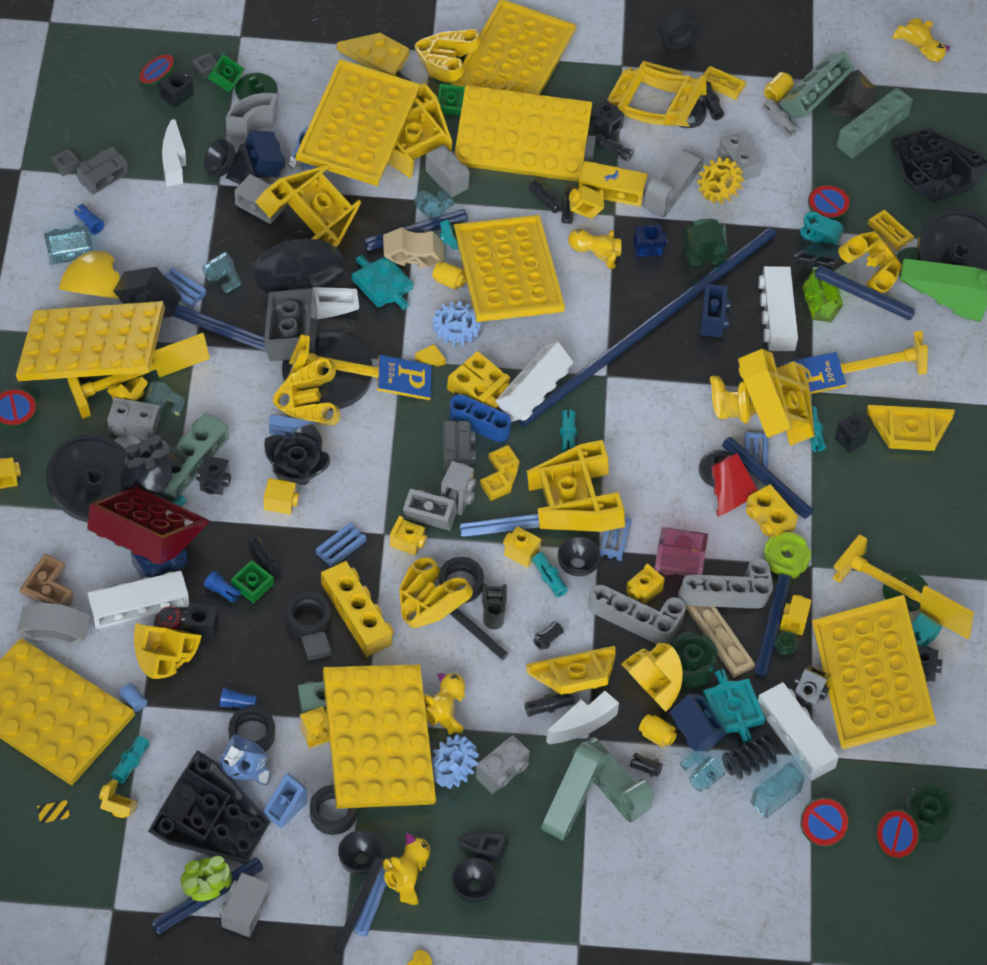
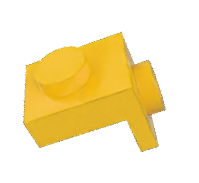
[107,377,148,401]
[99,779,138,818]

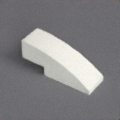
[162,119,186,187]
[313,287,359,319]
[546,691,619,744]

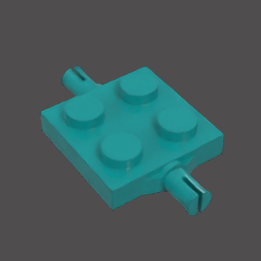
[351,255,414,310]
[702,669,765,744]

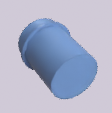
[119,683,147,712]

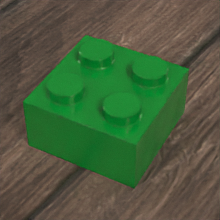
[207,54,245,93]
[438,84,465,116]
[231,560,274,604]

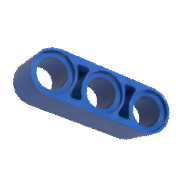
[449,395,511,442]

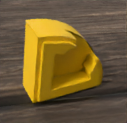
[415,344,446,367]

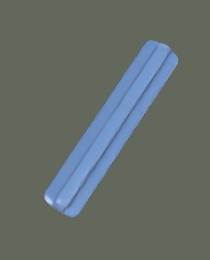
[354,866,387,936]

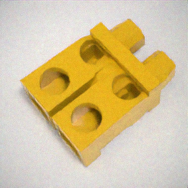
[447,351,510,411]

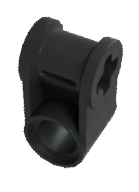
[482,583,507,630]

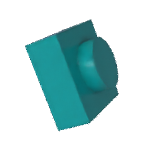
[440,219,458,250]

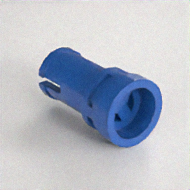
[74,204,105,235]
[204,571,241,603]
[220,688,257,708]

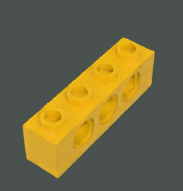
[321,561,394,657]

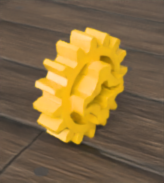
[697,157,745,204]

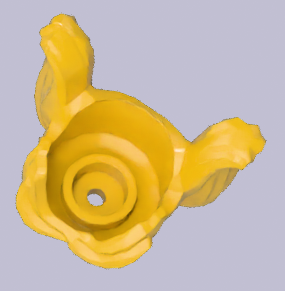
[710,376,757,424]

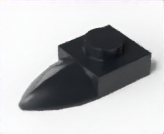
[457,833,509,862]

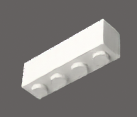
[758,267,798,351]
[496,341,573,422]
[87,571,189,629]
[758,682,839,781]

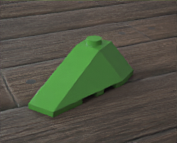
[900,259,987,322]

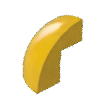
[59,250,120,299]
[134,623,202,679]
[621,643,683,712]

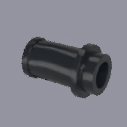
[533,621,564,650]
[630,752,663,778]

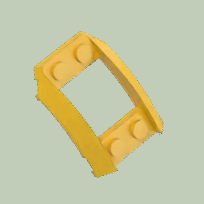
[607,63,707,126]

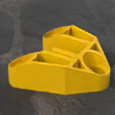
[415,29,481,83]
[838,231,902,294]
[273,358,341,426]
[399,557,473,628]

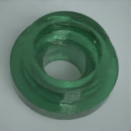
[774,631,799,655]

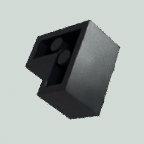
[113,267,182,318]

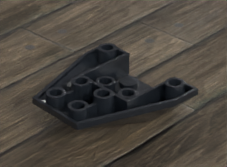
[891,128,987,202]
[148,750,270,864]

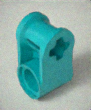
[800,212,844,247]
[912,612,942,647]

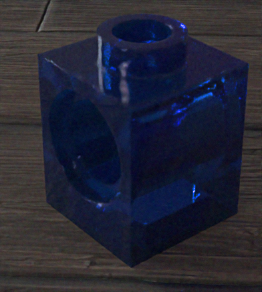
[633,224,667,257]

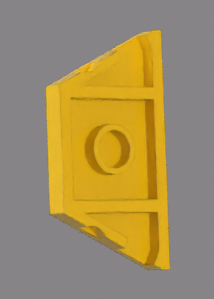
[337,33,410,76]
[866,405,955,451]
[526,646,616,695]

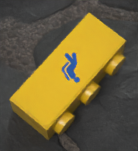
[578,161,648,207]

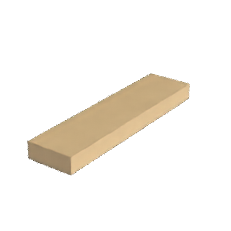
[686,605,755,678]

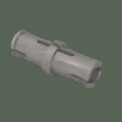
[763,99,798,137]

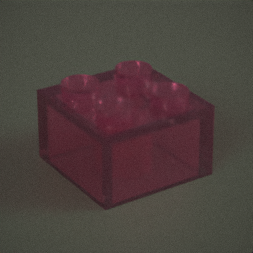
[655,527,709,577]

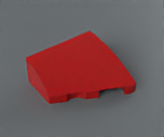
[712,453,758,517]

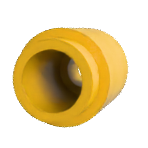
[764,72,794,102]
[432,262,466,290]
[639,714,677,748]

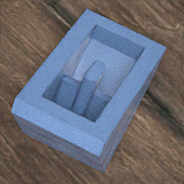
[262,773,307,828]

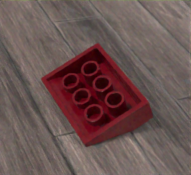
[87,486,209,564]

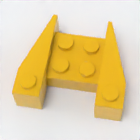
[388,82,452,178]
[255,165,361,247]
[738,349,815,446]
[527,440,625,532]

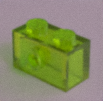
[802,269,843,323]

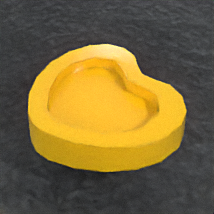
[407,950,432,965]

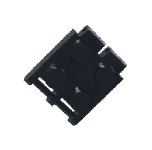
[793,242,850,271]

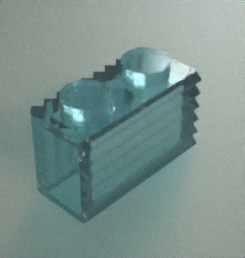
[44,225,93,265]
[750,762,805,818]

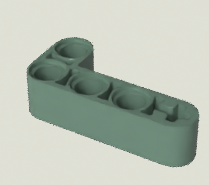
[573,737,654,822]
[541,741,610,841]

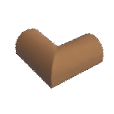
[19,554,74,607]

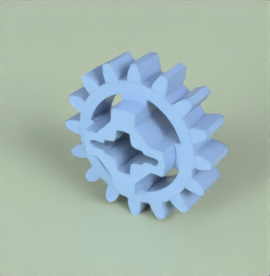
[432,301,481,346]
[431,735,479,789]

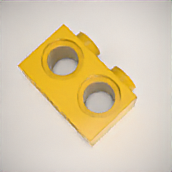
[746,484,798,538]

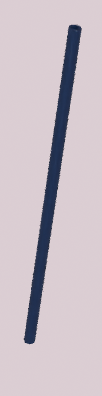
[518,227,776,427]

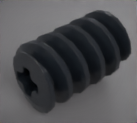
[722,734,777,780]

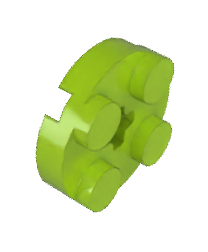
[763,532,811,578]
[180,856,232,901]

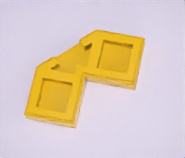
[480,445,520,501]

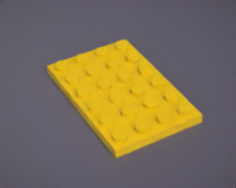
[451,0,577,95]
[296,59,420,186]
[454,85,592,182]
[454,215,565,322]
[16,301,165,381]
[812,595,937,750]
[0,638,135,786]
[322,664,436,808]

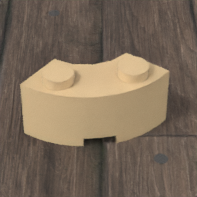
[383,227,445,268]

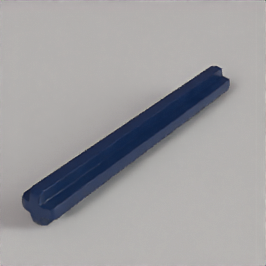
[364,209,467,251]
[814,266,915,320]
[172,304,267,352]
[722,437,813,519]
[754,573,791,676]
[151,858,263,934]

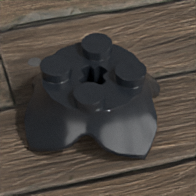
[264,424,330,485]
[120,435,188,493]

